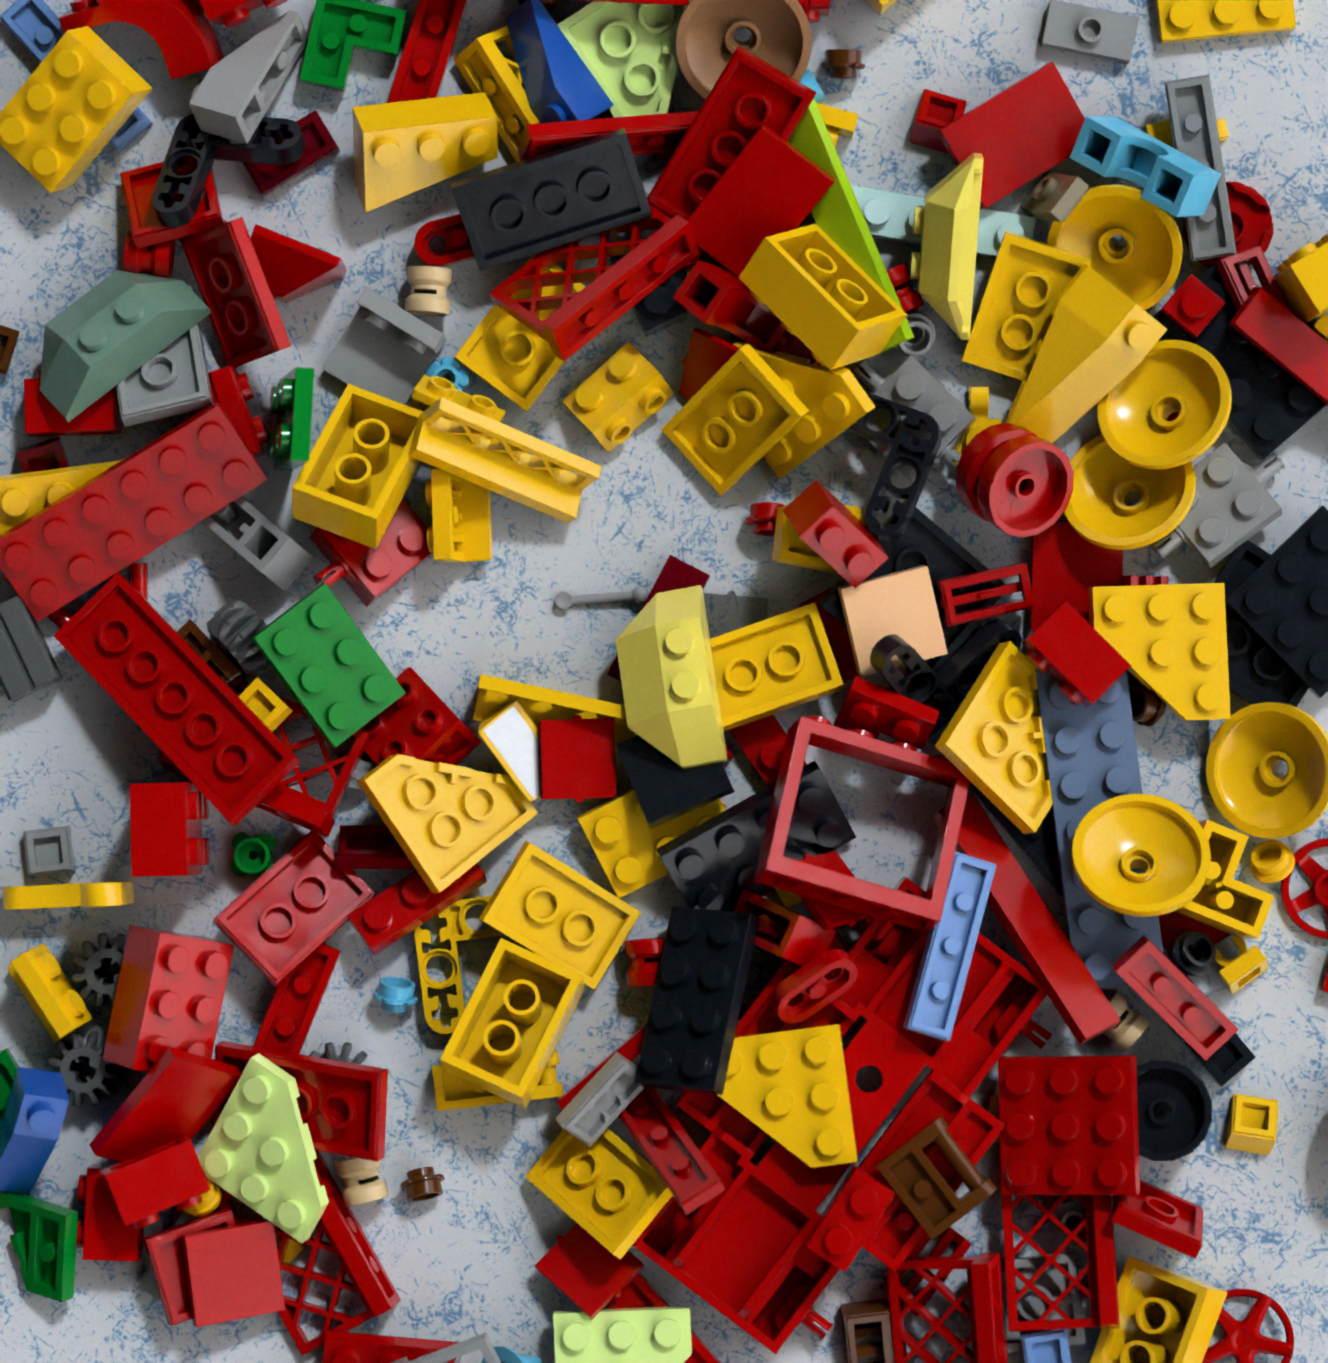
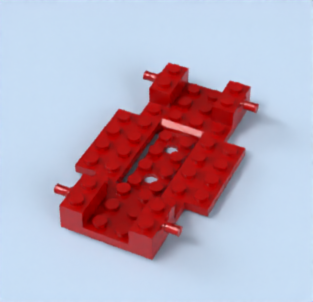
[633,876,1052,1354]

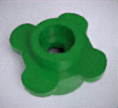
[230,832,277,877]

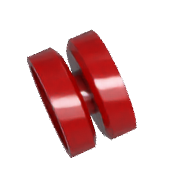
[956,423,1074,538]

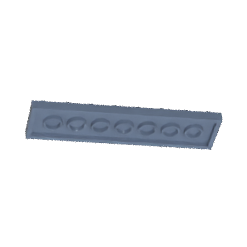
[1028,630,1163,989]

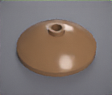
[676,0,812,99]

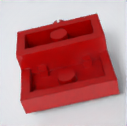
[309,498,433,607]

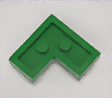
[299,0,407,92]

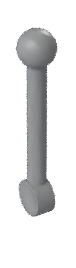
[555,586,649,610]

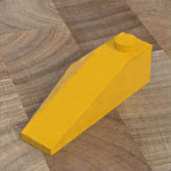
[1005,263,1167,444]

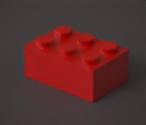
[130,782,210,877]
[102,925,234,1071]

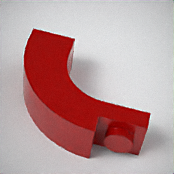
[58,0,224,80]
[672,260,821,366]

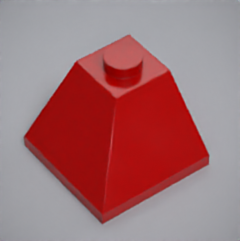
[251,224,347,303]

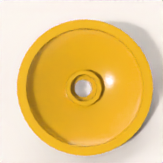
[1047,184,1183,310]
[1097,340,1232,470]
[1064,434,1196,550]
[1206,702,1328,839]
[1072,794,1211,917]

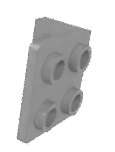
[323,287,446,405]

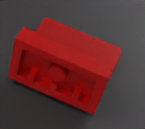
[354,667,482,765]

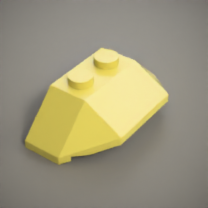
[910,153,984,340]
[615,585,728,769]

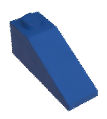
[505,0,614,123]
[0,1067,69,1195]

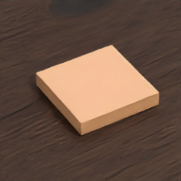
[838,565,948,677]

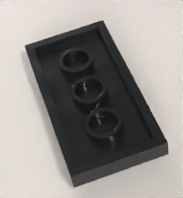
[451,128,653,271]
[1152,265,1326,461]
[656,761,856,911]
[634,907,759,1095]

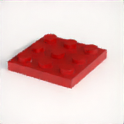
[998,1055,1140,1195]

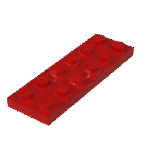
[0,401,268,622]
[53,572,301,826]

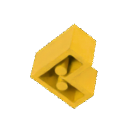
[1175,819,1274,940]

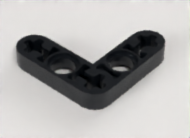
[151,114,306,228]
[845,392,942,541]
[870,619,1022,729]

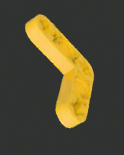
[2,881,134,910]
[414,895,503,1034]

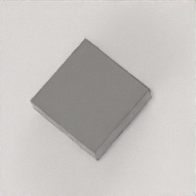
[23,826,76,876]

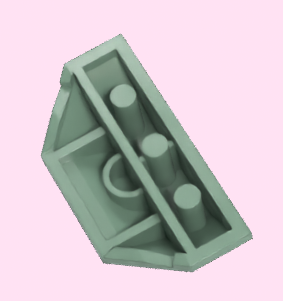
[40,270,211,422]

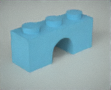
[1070,116,1221,217]

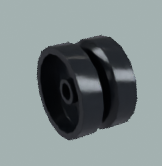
[1136,1060,1212,1161]

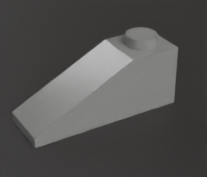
[189,10,308,144]
[202,496,314,591]

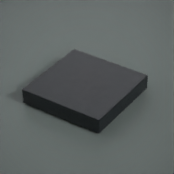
[616,735,735,829]

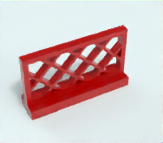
[489,204,699,361]
[157,668,371,838]
[999,1148,1120,1332]
[219,1150,401,1356]
[887,1252,1008,1363]

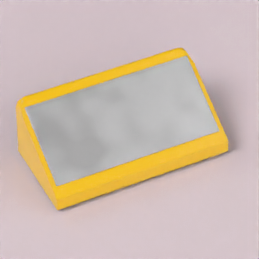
[478,699,541,803]

